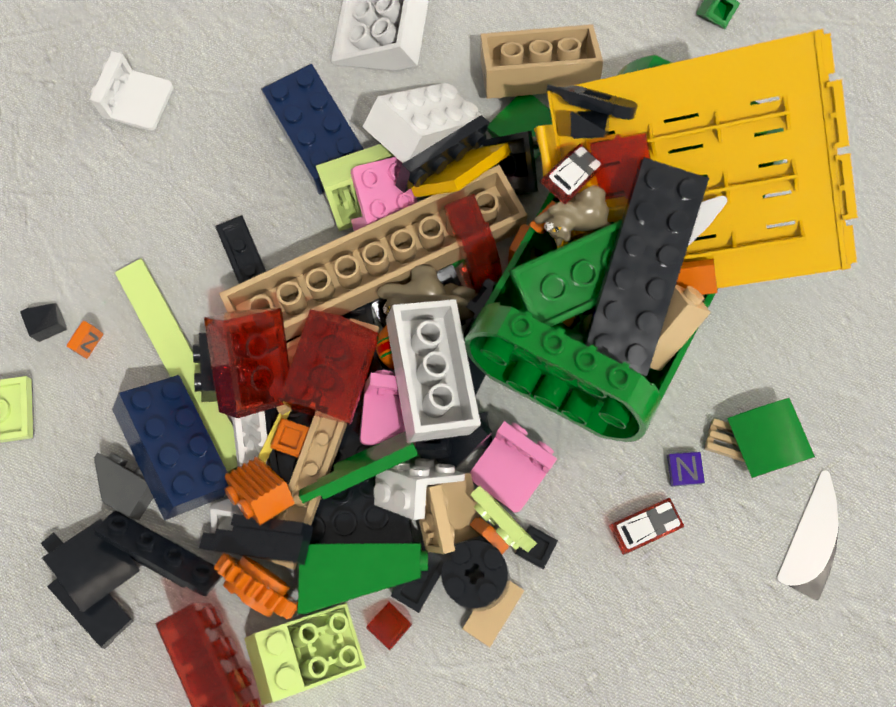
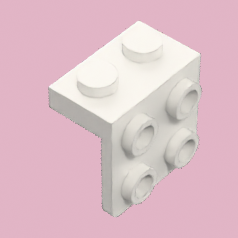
[89,51,174,131]
[374,458,465,520]

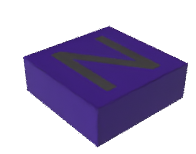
[667,452,705,487]

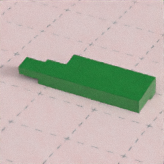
[299,431,418,504]

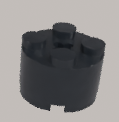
[441,540,510,611]

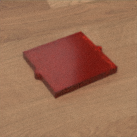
[590,132,651,200]

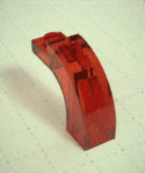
[443,194,502,294]

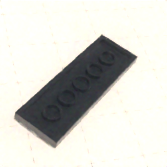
[584,157,709,376]

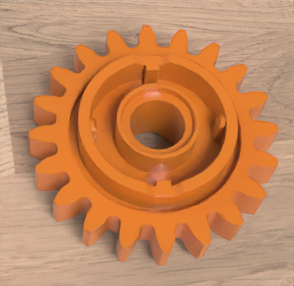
[214,553,298,619]

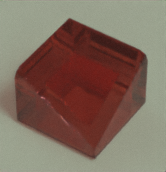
[366,602,413,650]

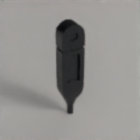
[546,85,638,120]

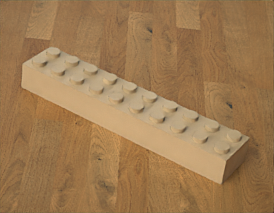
[219,165,528,357]

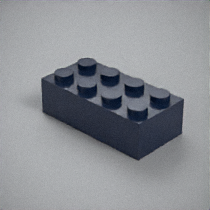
[261,64,364,195]
[112,375,228,521]

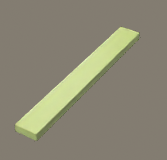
[115,258,238,474]

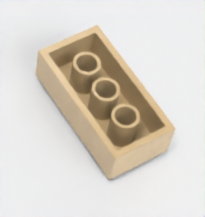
[480,24,603,99]

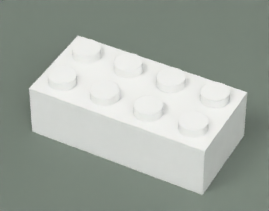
[363,83,485,163]
[386,299,481,443]

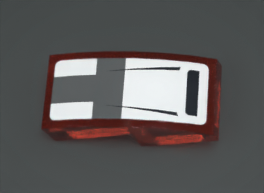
[540,143,605,205]
[609,497,685,555]

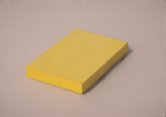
[411,143,511,197]

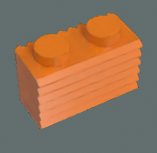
[225,457,295,525]

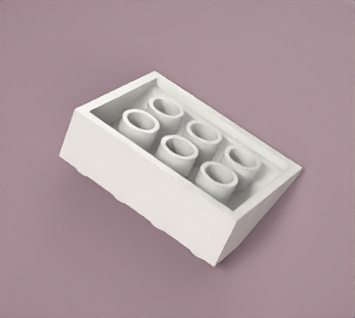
[331,0,429,71]

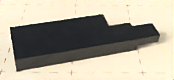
[199,514,313,565]
[40,533,134,649]

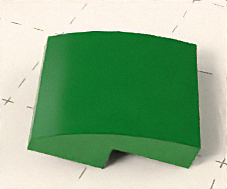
[486,95,553,160]
[727,397,815,478]

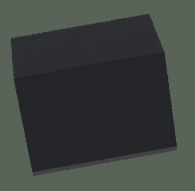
[482,131,538,195]

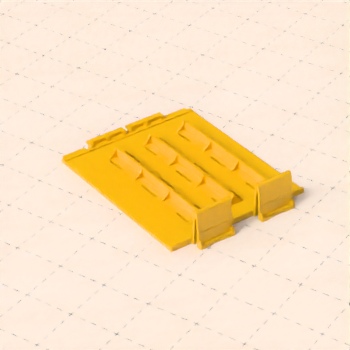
[534,29,858,289]

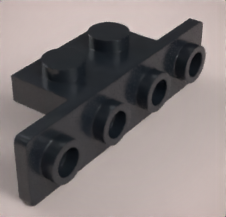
[94,511,223,597]

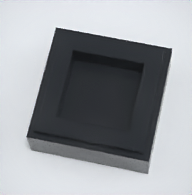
[515,525,558,570]

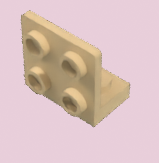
[419,473,480,554]

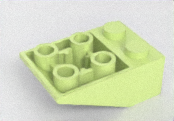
[316,144,395,231]
[244,603,366,705]

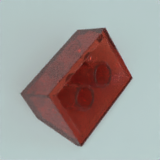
[204,307,295,419]
[279,309,380,425]

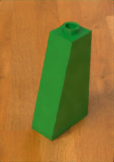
[298,543,428,614]

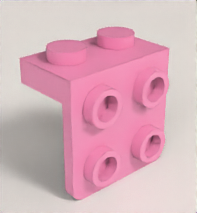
[351,157,417,231]
[360,370,416,446]
[469,421,557,513]

